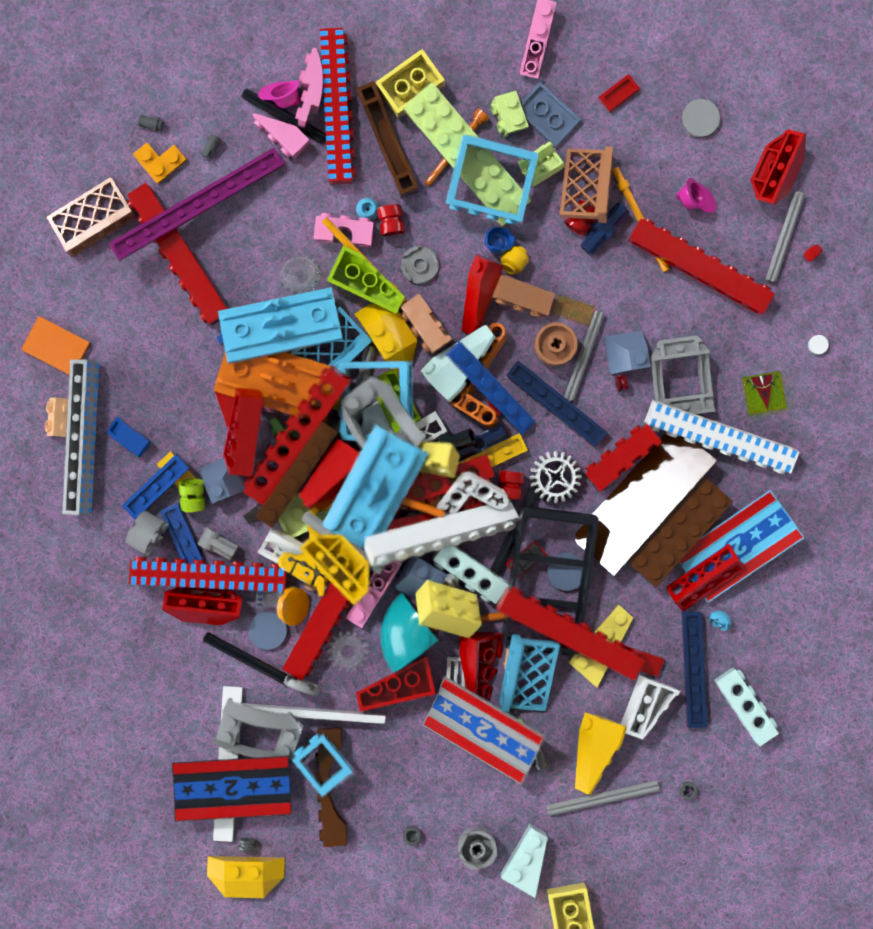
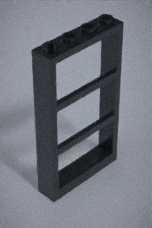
[501,505,600,656]

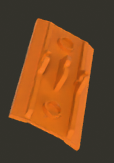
[213,352,338,421]

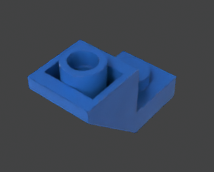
[106,416,151,457]

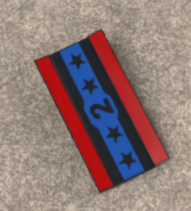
[172,755,292,822]

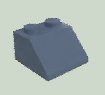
[393,555,448,600]

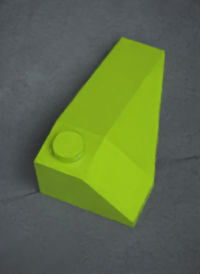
[327,245,405,314]

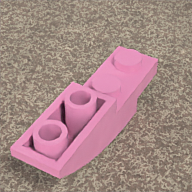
[519,0,557,79]
[295,47,323,128]
[346,560,402,628]

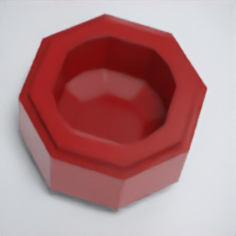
[803,244,823,263]

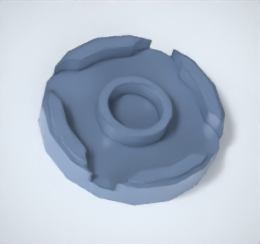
[547,553,582,591]
[249,611,287,650]

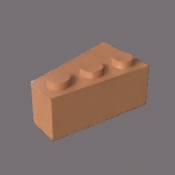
[491,275,555,318]
[400,294,452,355]

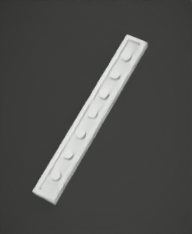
[213,686,243,842]
[238,703,385,724]

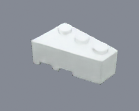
[621,674,681,739]

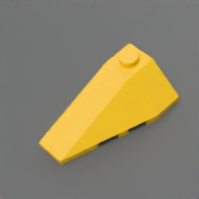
[575,712,627,795]

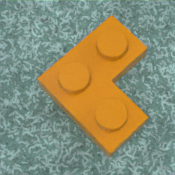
[133,143,187,184]

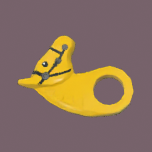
[278,504,333,596]

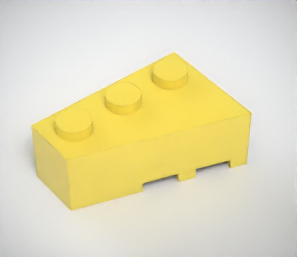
[415,442,460,478]

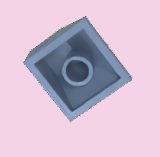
[604,331,651,374]
[200,459,246,503]

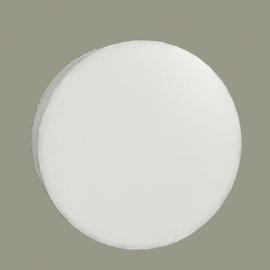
[808,335,828,354]

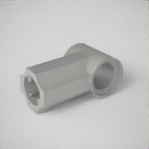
[197,527,239,560]

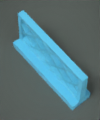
[290,306,372,368]
[499,634,560,712]

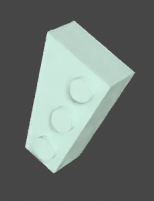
[501,823,548,898]

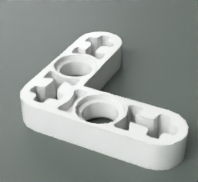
[437,472,509,518]

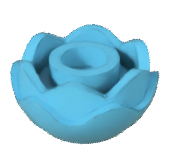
[356,198,380,221]
[708,610,732,631]

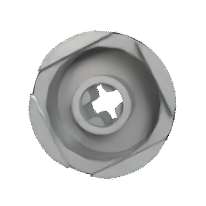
[125,511,169,557]
[458,826,497,870]

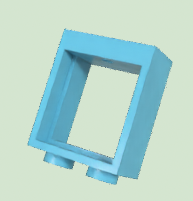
[292,733,353,796]

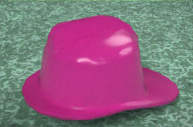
[258,80,301,108]
[676,178,717,213]

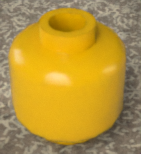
[501,246,529,275]

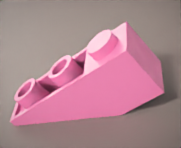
[252,113,311,160]

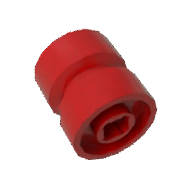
[564,200,596,236]
[377,204,405,236]
[498,470,524,500]

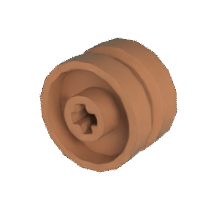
[534,322,578,367]

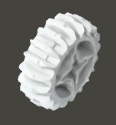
[530,451,582,503]

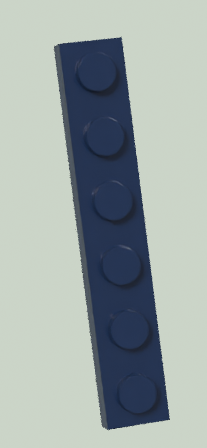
[506,361,608,447]
[681,611,707,728]

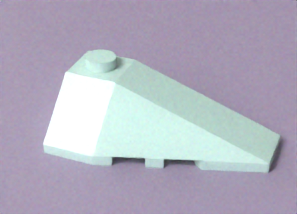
[421,325,496,402]

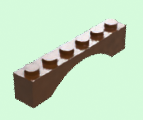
[356,81,419,199]
[256,420,338,528]
[314,727,348,847]

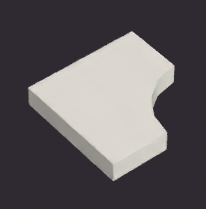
[355,401,395,452]

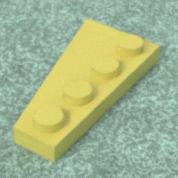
[568,604,633,687]

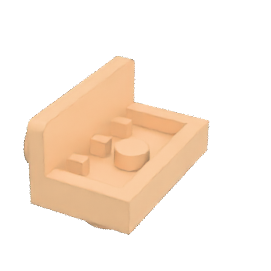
[45,397,68,437]

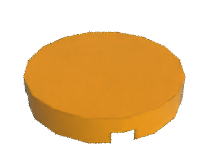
[277,587,309,626]

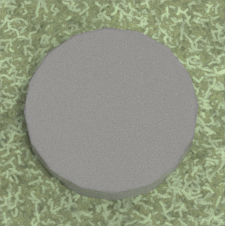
[682,99,720,137]
[401,246,439,284]
[284,675,322,696]

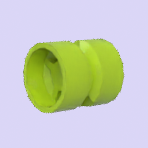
[178,479,206,512]

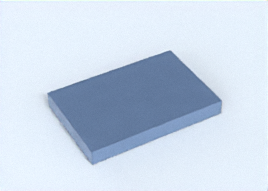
[520,81,582,148]

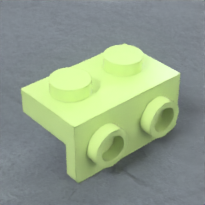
[490,91,529,138]
[518,142,565,187]

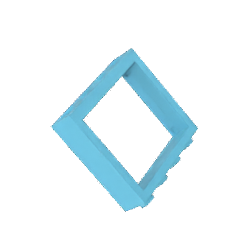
[445,134,539,225]
[338,361,413,440]

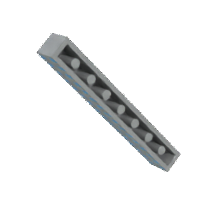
[62,360,99,515]

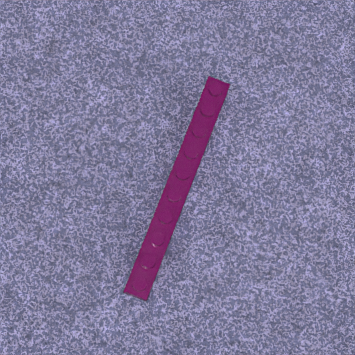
[108,148,284,262]

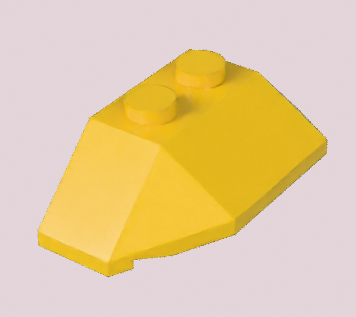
[354,304,417,376]
[299,534,369,605]
[207,856,285,898]

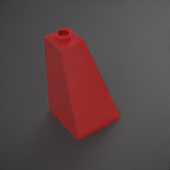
[299,438,360,511]

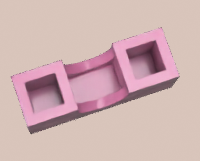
[314,213,374,248]

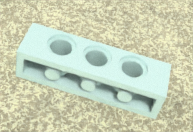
[432,545,509,604]
[714,667,779,746]

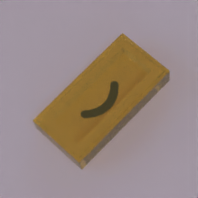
[552,294,594,325]

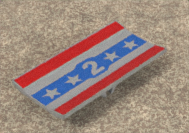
[423,676,545,784]

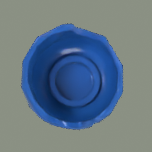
[485,226,515,255]

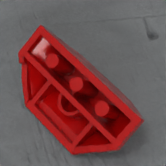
[750,129,806,205]
[162,587,242,625]

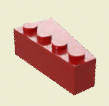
[223,387,264,476]
[584,424,662,492]
[356,656,436,712]

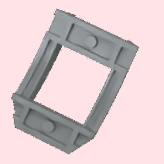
[651,335,715,414]
[340,376,425,449]
[213,697,304,759]

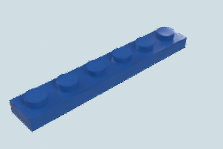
[446,341,535,435]

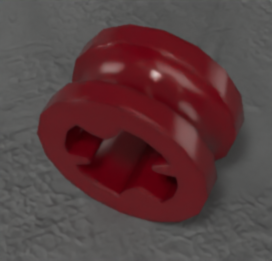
[615,374,628,392]

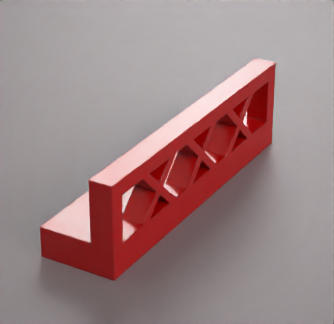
[666,544,747,611]

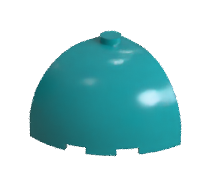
[380,592,438,673]

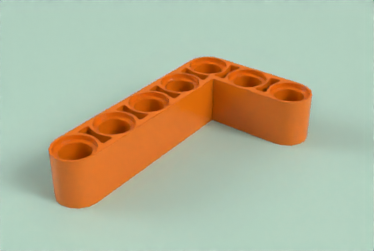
[448,323,507,428]

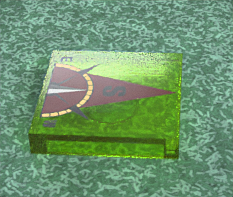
[741,371,787,415]

